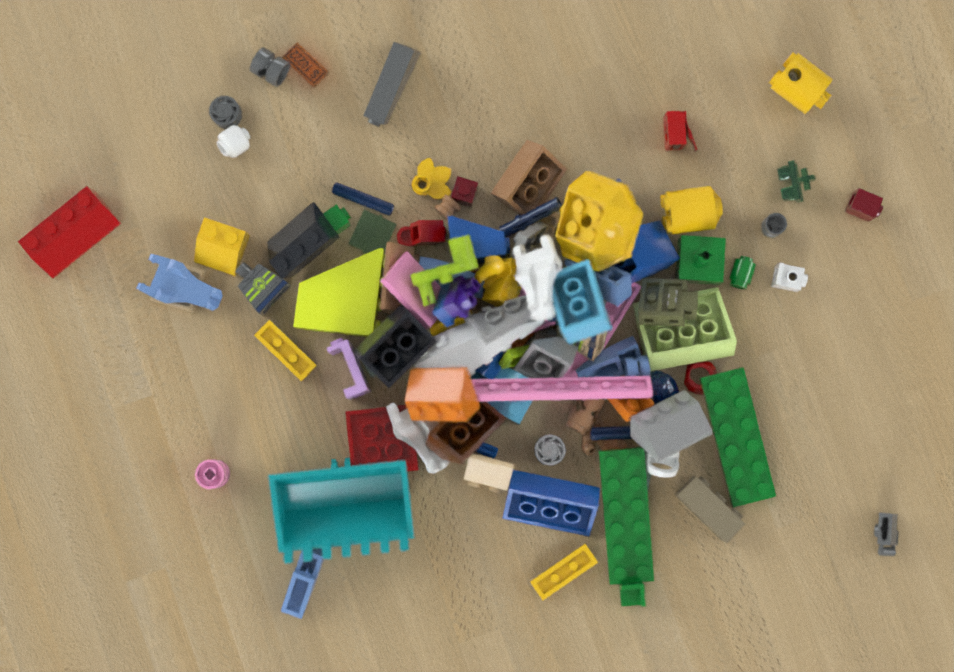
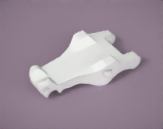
[513,235,562,322]
[387,403,450,473]

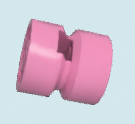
[195,459,230,489]

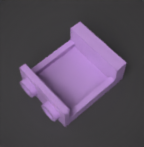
[327,338,371,400]

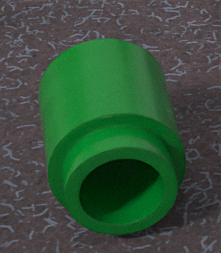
[729,256,756,290]

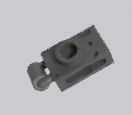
[874,513,899,556]

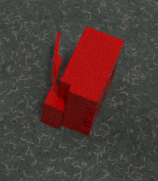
[663,111,698,152]

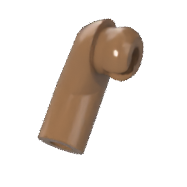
[581,423,601,456]

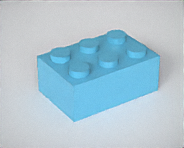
[552,259,612,344]

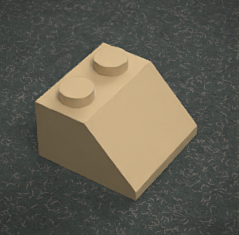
[464,454,514,494]

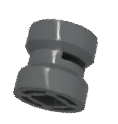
[761,213,787,238]

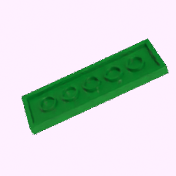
[699,367,776,508]
[598,447,654,585]

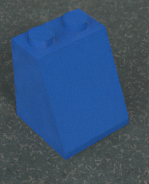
[448,216,510,264]
[613,220,680,284]

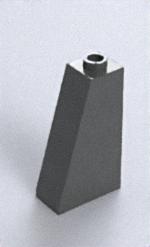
[363,42,421,127]

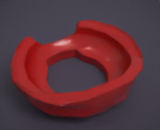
[684,361,717,395]

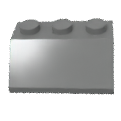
[631,390,712,462]

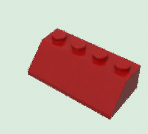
[17,186,121,279]

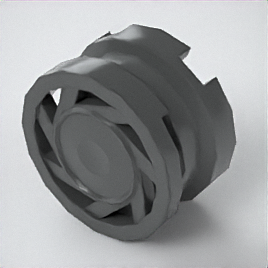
[209,96,242,129]

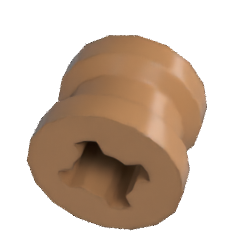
[434,195,462,221]

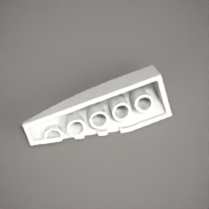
[414,318,545,377]

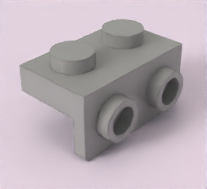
[511,221,547,258]

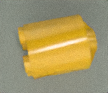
[769,52,833,114]
[660,186,723,235]

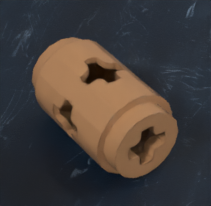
[566,399,605,435]

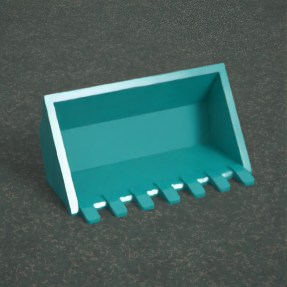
[268,457,414,564]

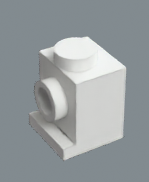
[771,263,808,292]

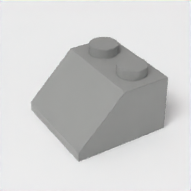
[514,336,578,378]

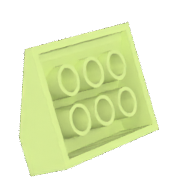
[633,287,737,371]

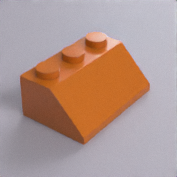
[405,367,480,421]

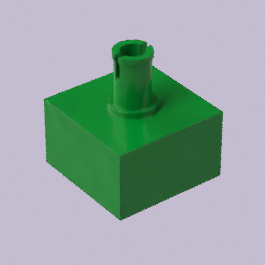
[675,235,726,285]

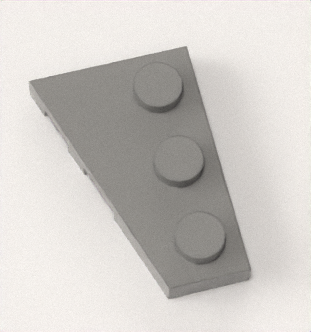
[464,295,532,344]

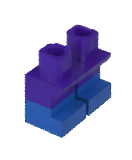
[433,275,481,327]

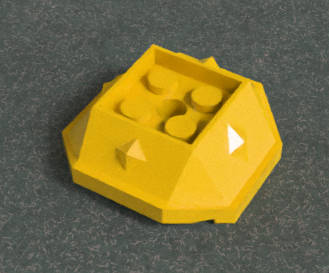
[555,171,643,271]

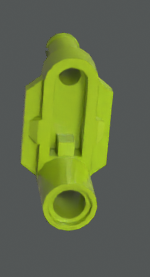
[410,235,479,306]

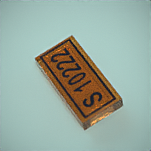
[282,42,329,88]

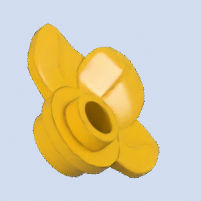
[412,158,451,199]

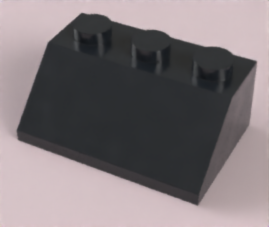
[267,202,340,279]
[353,304,437,388]

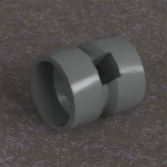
[250,47,291,87]

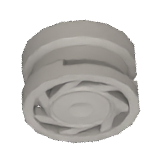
[534,434,566,466]

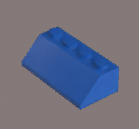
[502,470,600,537]

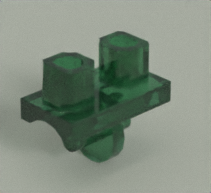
[777,160,816,203]

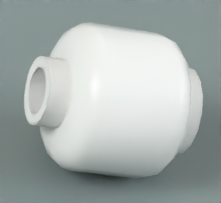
[217,125,251,158]

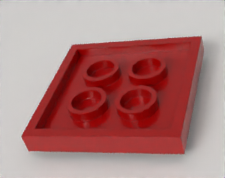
[345,405,419,472]

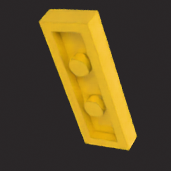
[254,320,317,381]
[530,543,598,600]

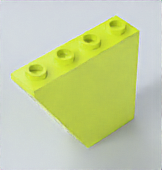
[293,248,385,337]

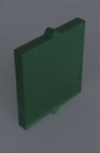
[348,210,397,254]

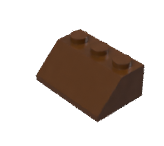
[426,401,506,465]

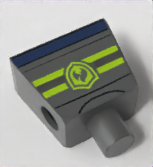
[236,262,291,316]

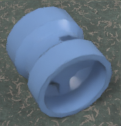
[623,355,650,376]

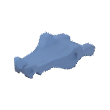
[136,254,223,311]

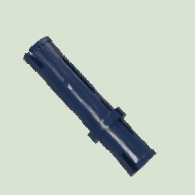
[499,197,563,238]

